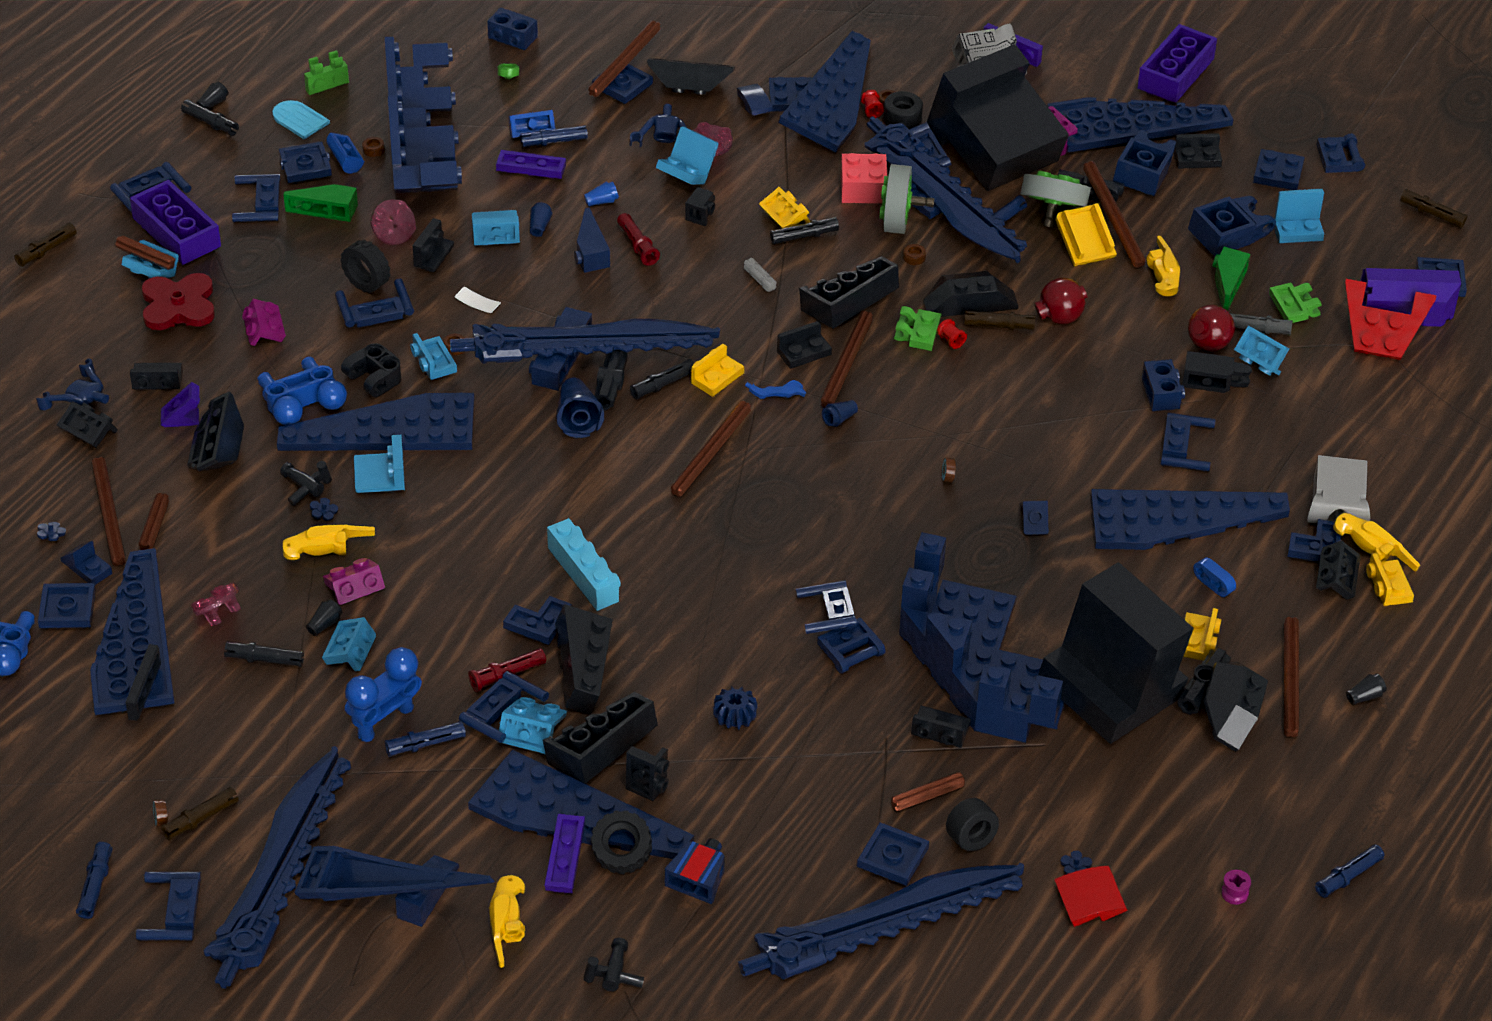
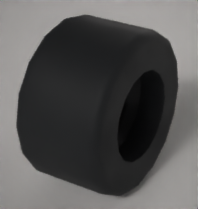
[883,91,923,129]
[946,798,999,851]

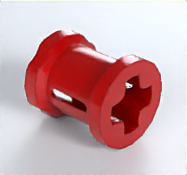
[860,90,884,118]
[937,319,967,349]

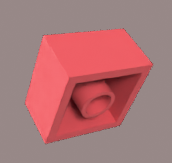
[841,153,887,203]

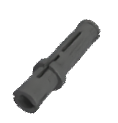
[1230,313,1293,335]

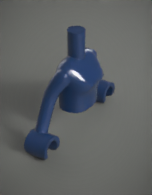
[629,104,687,147]
[36,358,109,410]

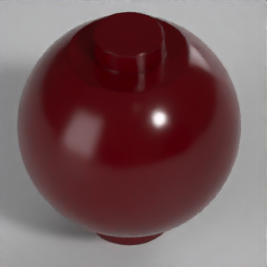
[1034,278,1088,324]
[1188,305,1235,351]

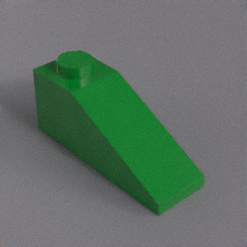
[283,184,358,222]
[1213,247,1250,311]

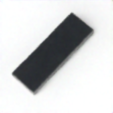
[125,644,161,721]

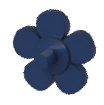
[310,498,338,521]
[37,522,66,541]
[1060,851,1092,874]

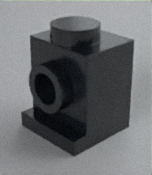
[685,187,716,227]

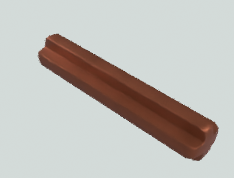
[115,236,176,270]
[138,493,169,550]
[891,772,965,811]

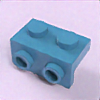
[122,240,179,279]
[410,333,457,380]

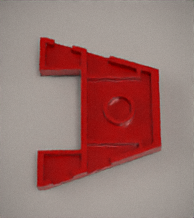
[1345,279,1437,360]

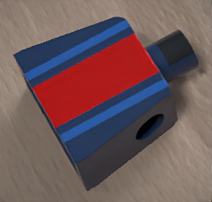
[665,838,725,904]

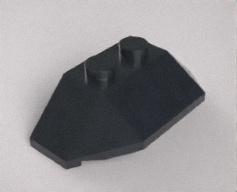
[647,58,735,95]
[923,271,1019,317]
[187,391,244,471]
[1203,662,1268,752]

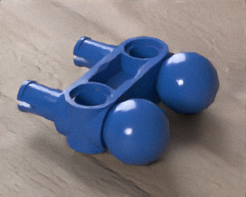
[258,357,347,425]
[0,611,35,676]
[345,647,422,742]

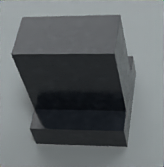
[927,44,1069,192]
[1038,562,1194,744]

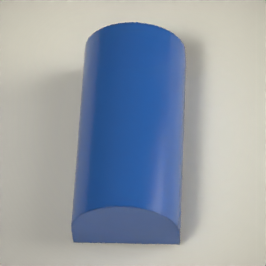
[508,110,555,138]
[326,133,364,174]

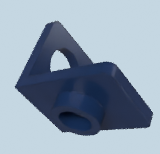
[1019,501,1049,535]

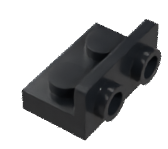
[1174,134,1223,169]
[412,218,454,272]
[777,321,832,369]
[130,363,183,389]
[57,401,118,449]
[1316,541,1361,600]
[911,705,971,748]
[626,746,670,801]

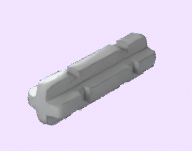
[744,258,777,292]

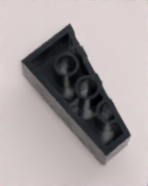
[799,256,899,329]
[555,604,613,715]
[543,692,658,784]

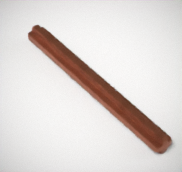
[588,20,661,97]
[1083,161,1146,268]
[821,311,873,408]
[671,400,751,497]
[92,457,126,566]
[1284,616,1299,738]

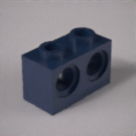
[487,7,538,50]
[1142,359,1185,411]

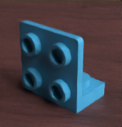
[656,127,719,185]
[1274,189,1324,243]
[472,210,520,246]
[354,435,405,493]
[499,697,567,754]

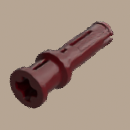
[617,213,660,266]
[468,648,547,692]

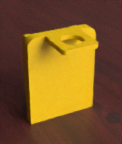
[1056,203,1117,266]

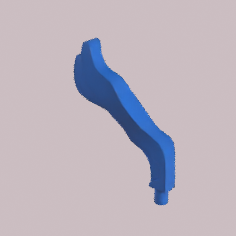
[745,380,806,399]

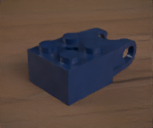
[1113,130,1176,196]
[1188,196,1276,257]

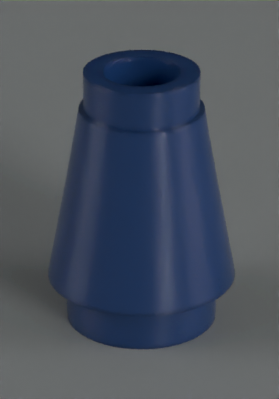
[530,202,552,237]
[822,400,858,427]

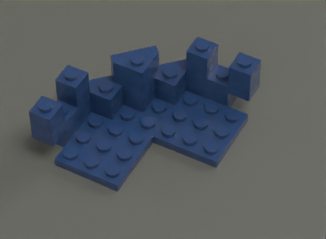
[385,36,462,193]
[899,532,1065,743]

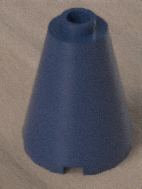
[556,378,604,438]

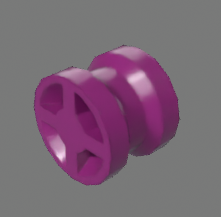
[1221,870,1251,905]

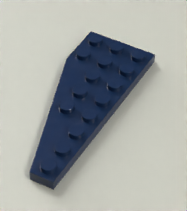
[778,31,871,152]
[1047,97,1233,152]
[277,393,475,451]
[1091,489,1290,550]
[90,548,174,715]
[468,750,694,859]

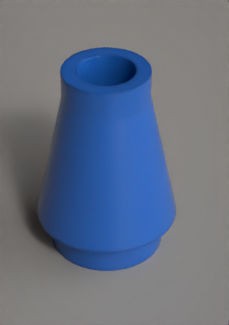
[584,181,619,207]

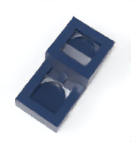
[737,84,773,115]

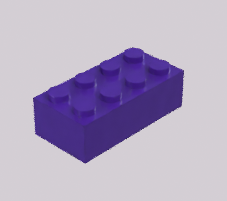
[1137,24,1217,103]
[130,179,221,265]

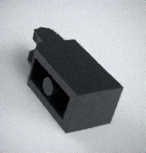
[1182,351,1252,393]

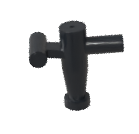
[280,461,332,506]
[583,938,644,991]

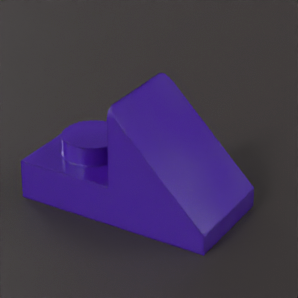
[161,382,200,427]

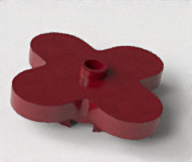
[142,273,215,330]

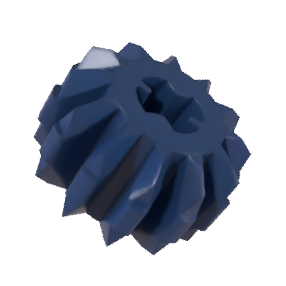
[713,686,757,730]

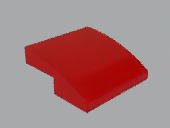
[1054,866,1128,927]

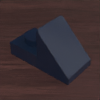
[60,540,112,585]

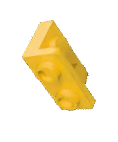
[759,187,811,229]
[691,344,744,397]
[1366,553,1414,606]
[1183,608,1222,661]

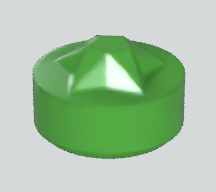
[498,63,519,79]

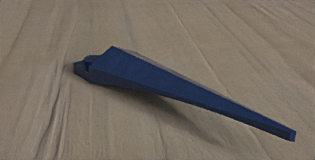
[294,846,495,901]

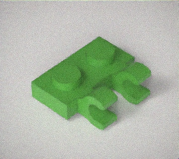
[304,50,349,95]
[1269,283,1322,323]
[894,306,941,351]

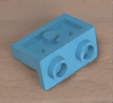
[1234,325,1289,376]
[322,617,376,671]

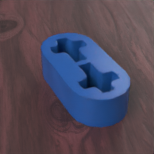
[1193,557,1236,597]

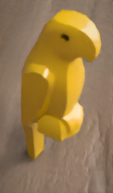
[1146,236,1180,297]
[1333,513,1420,571]
[283,525,375,560]
[489,875,525,968]

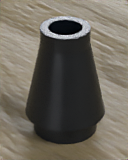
[196,82,229,109]
[306,599,343,636]
[1346,673,1387,705]

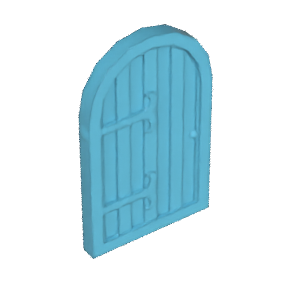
[272,100,330,139]

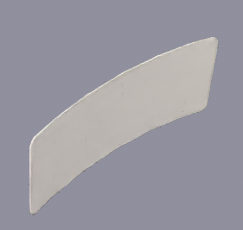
[455,287,501,313]

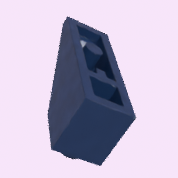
[574,207,610,273]
[395,855,459,927]

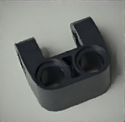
[341,343,402,397]

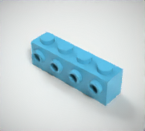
[547,518,621,611]

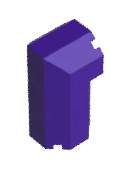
[1360,268,1461,327]

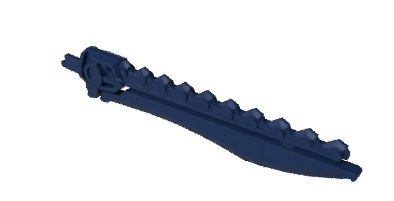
[864,117,1027,263]
[450,318,720,364]
[204,746,351,988]
[738,863,1024,980]

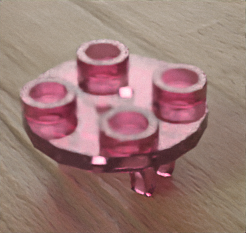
[693,122,733,160]
[371,199,416,245]
[191,582,241,626]

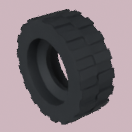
[340,239,391,293]
[591,810,652,874]

